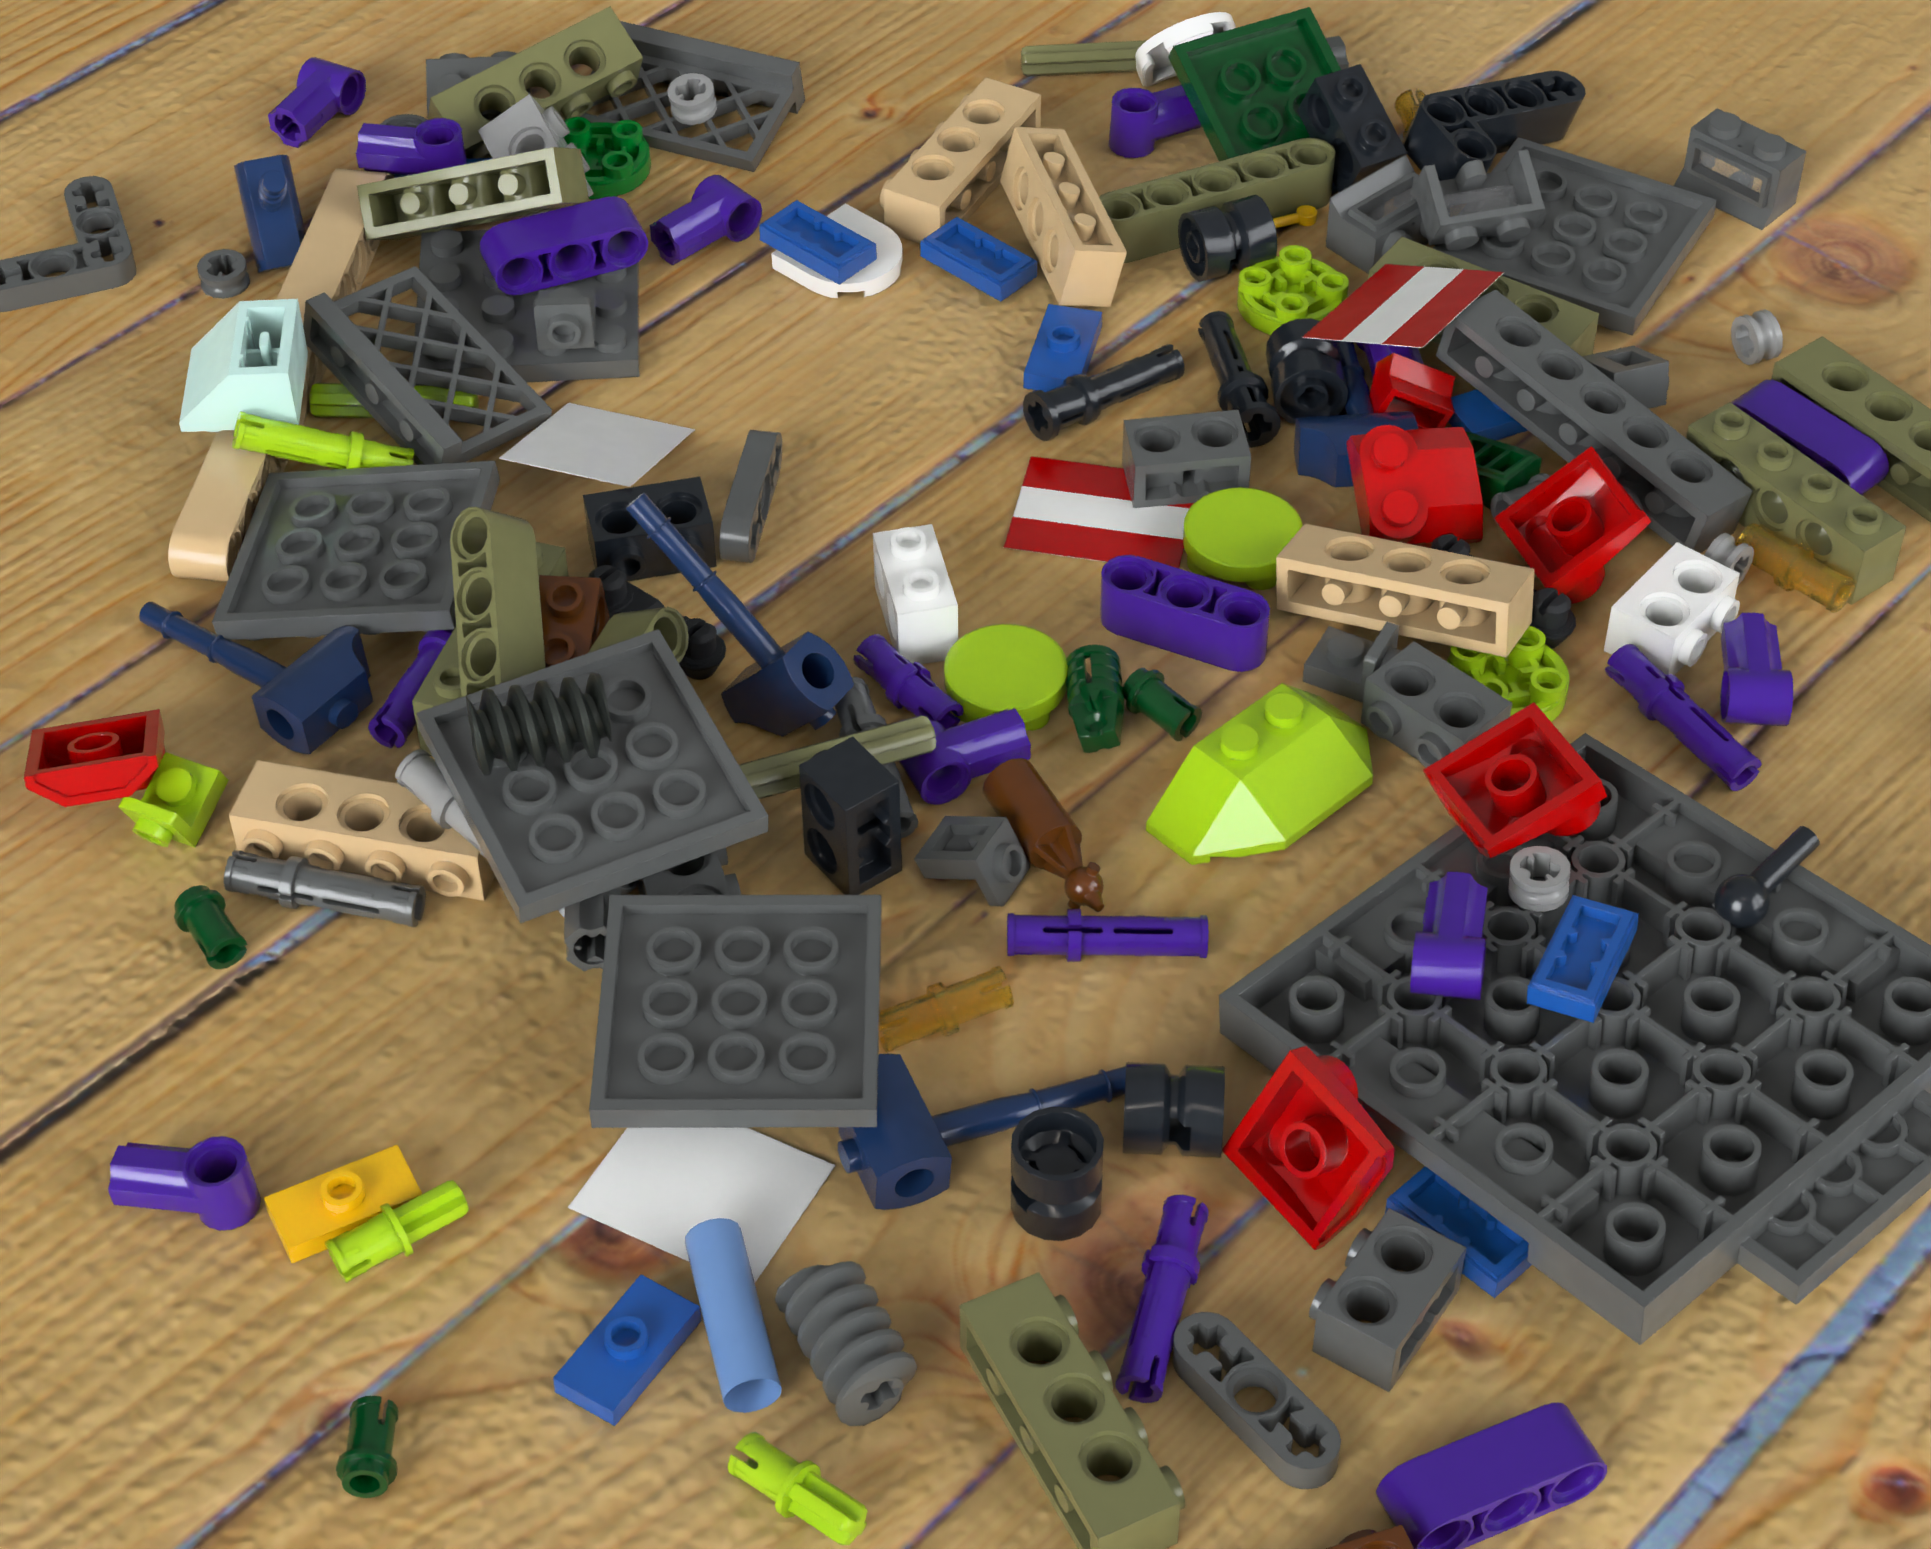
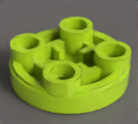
[1237,245,1349,335]
[1183,487,1303,590]
[944,624,1068,731]
[1447,626,1569,722]

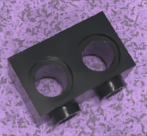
[1297,64,1407,192]
[583,476,717,581]
[799,736,902,895]

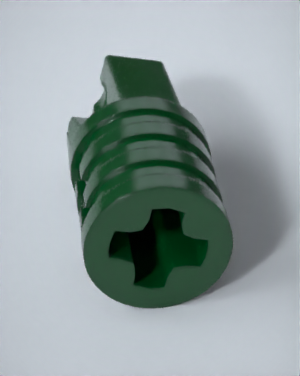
[1066,645,1125,753]

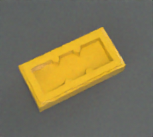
[264,1145,422,1263]

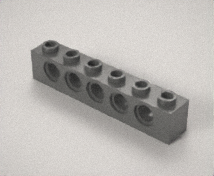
[1436,290,1753,553]

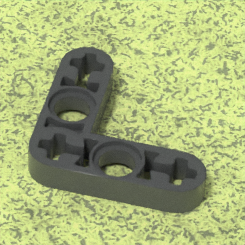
[0,176,136,312]

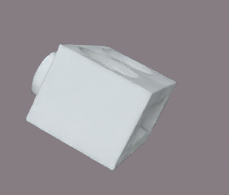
[873,524,958,664]
[1604,542,1740,675]

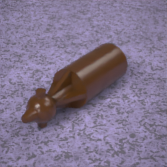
[983,758,1104,912]

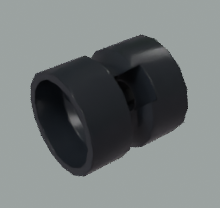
[1178,195,1277,282]
[1266,318,1348,424]
[1123,1062,1225,1158]
[1011,1107,1104,1241]

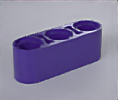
[479,196,649,295]
[1731,379,1889,495]
[1100,555,1270,672]
[1376,1403,1607,1549]

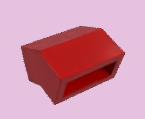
[1370,353,1455,429]

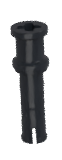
[1198,311,1281,448]
[1023,344,1185,441]

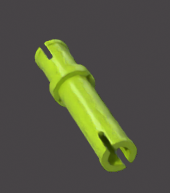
[232,412,414,469]

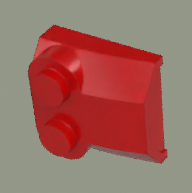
[1346,425,1483,548]
[1494,446,1651,604]
[1423,702,1607,858]
[24,709,166,807]
[1222,1046,1395,1250]

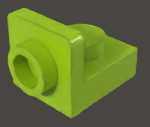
[118,752,229,848]

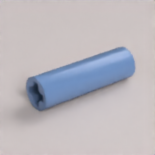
[685,1218,782,1413]

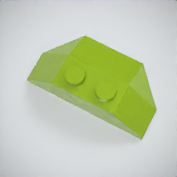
[1146,683,1373,865]

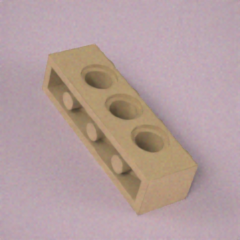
[880,77,1041,243]
[1000,127,1127,309]
[1276,524,1534,657]
[229,760,495,901]

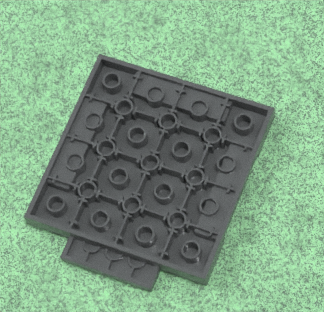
[1219,733,1931,1345]

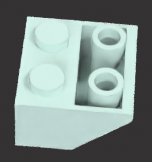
[179,299,308,432]

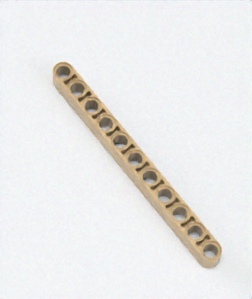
[168,168,393,582]

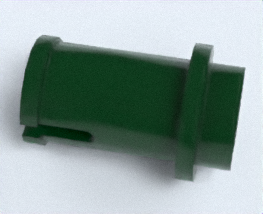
[1123,668,1202,741]
[174,885,247,969]
[336,1396,399,1498]

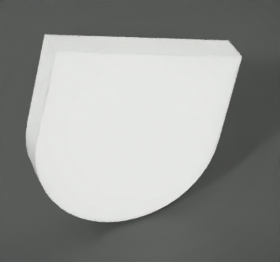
[1135,12,1236,87]
[772,203,903,298]

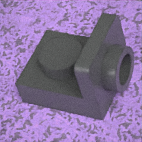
[533,287,596,350]
[1303,621,1402,703]
[914,816,1030,907]

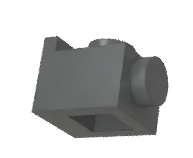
[1582,346,1669,409]

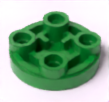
[564,117,651,199]

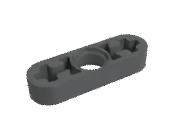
[719,430,782,563]
[1172,1312,1341,1489]

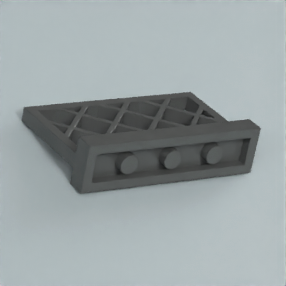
[564,21,805,172]
[303,266,552,465]

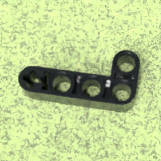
[1403,71,1586,181]

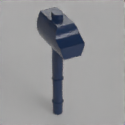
[234,155,306,273]
[1294,341,1419,487]
[625,492,854,737]
[139,602,374,754]
[837,1054,1126,1210]

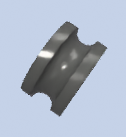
[197,249,250,299]

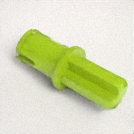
[325,1180,469,1283]
[728,1432,868,1545]

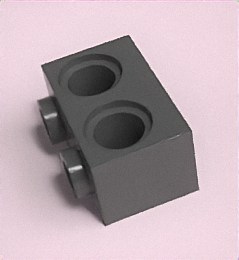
[1122,410,1251,508]
[1361,641,1512,768]
[1309,1208,1466,1392]

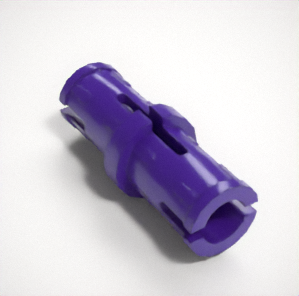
[853,634,964,729]

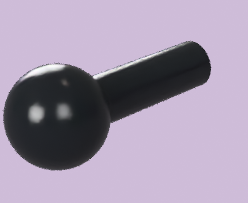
[1714,826,1820,928]

